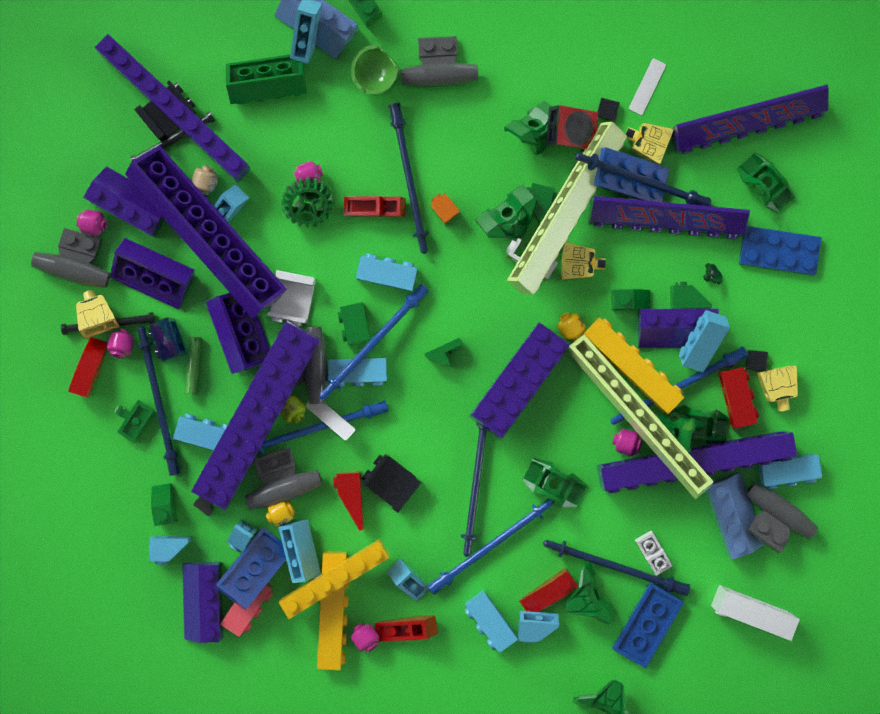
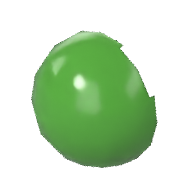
[351,44,399,95]

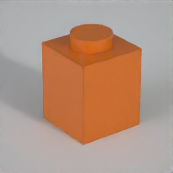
[430,193,460,225]

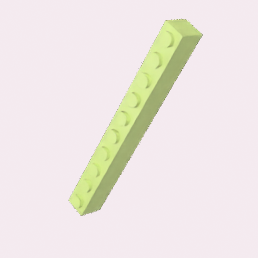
[507,122,627,295]
[569,335,713,499]

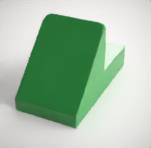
[425,338,462,367]

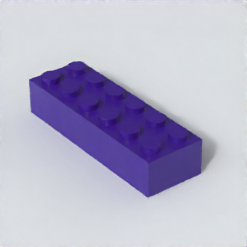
[469,322,570,439]

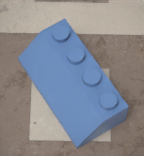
[274,0,359,60]
[706,472,765,559]

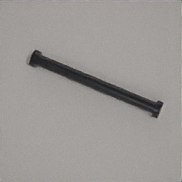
[130,111,215,161]
[61,312,155,335]

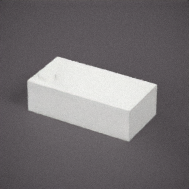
[711,585,800,641]

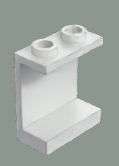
[506,238,558,281]
[267,270,316,326]

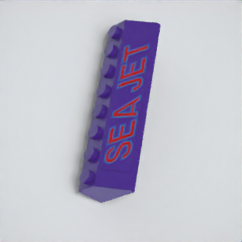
[671,84,829,154]
[588,196,750,239]

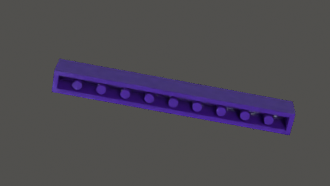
[94,34,250,183]

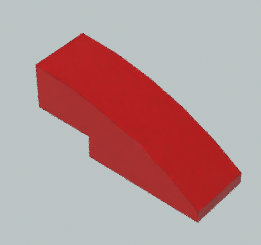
[344,196,406,217]
[68,337,108,398]

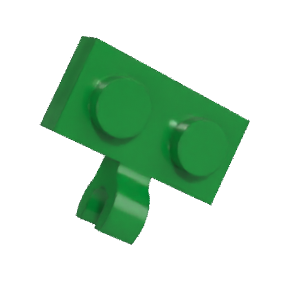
[114,400,155,443]

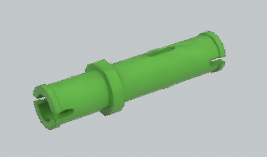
[184,336,202,395]

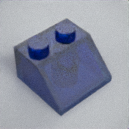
[149,317,187,362]

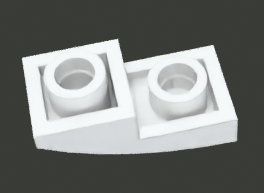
[635,531,672,575]

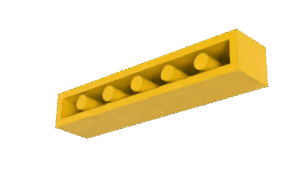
[583,317,684,415]
[279,539,390,619]
[317,551,349,670]

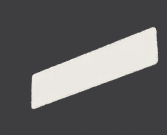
[629,59,666,115]
[306,402,355,440]

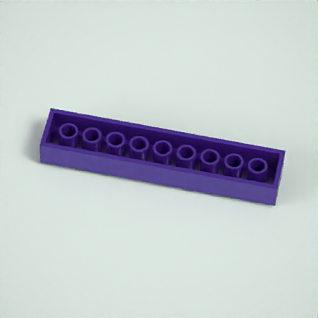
[125,145,287,319]
[191,320,321,510]
[597,431,797,493]

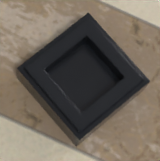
[597,98,620,122]
[746,350,768,371]

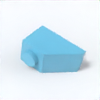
[214,184,249,222]
[227,520,257,552]
[149,536,192,565]
[386,559,429,601]
[518,611,559,643]

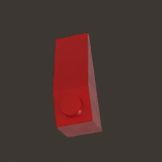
[333,471,364,531]
[519,568,578,612]
[375,615,438,642]

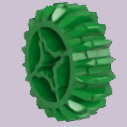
[281,176,334,228]

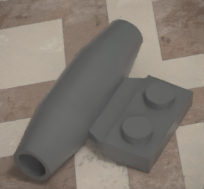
[401,36,478,87]
[31,228,111,288]
[296,327,328,404]
[245,447,323,510]
[746,482,818,553]

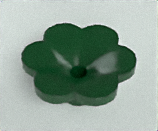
[703,263,722,284]

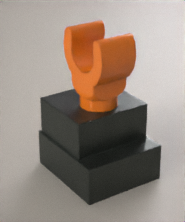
[193,496,215,516]

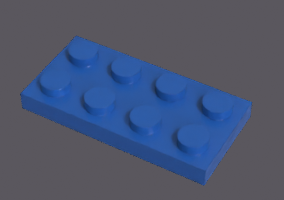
[594,147,670,202]
[739,226,822,275]
[215,527,286,611]
[612,582,684,668]

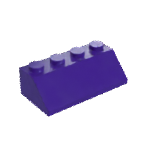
[83,166,165,237]
[110,238,195,309]
[205,293,270,374]
[638,309,719,348]
[182,562,223,643]

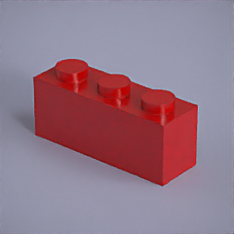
[718,367,759,429]

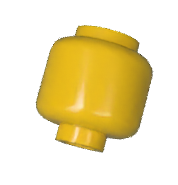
[557,312,586,341]
[266,501,296,527]

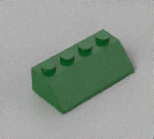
[226,55,307,104]

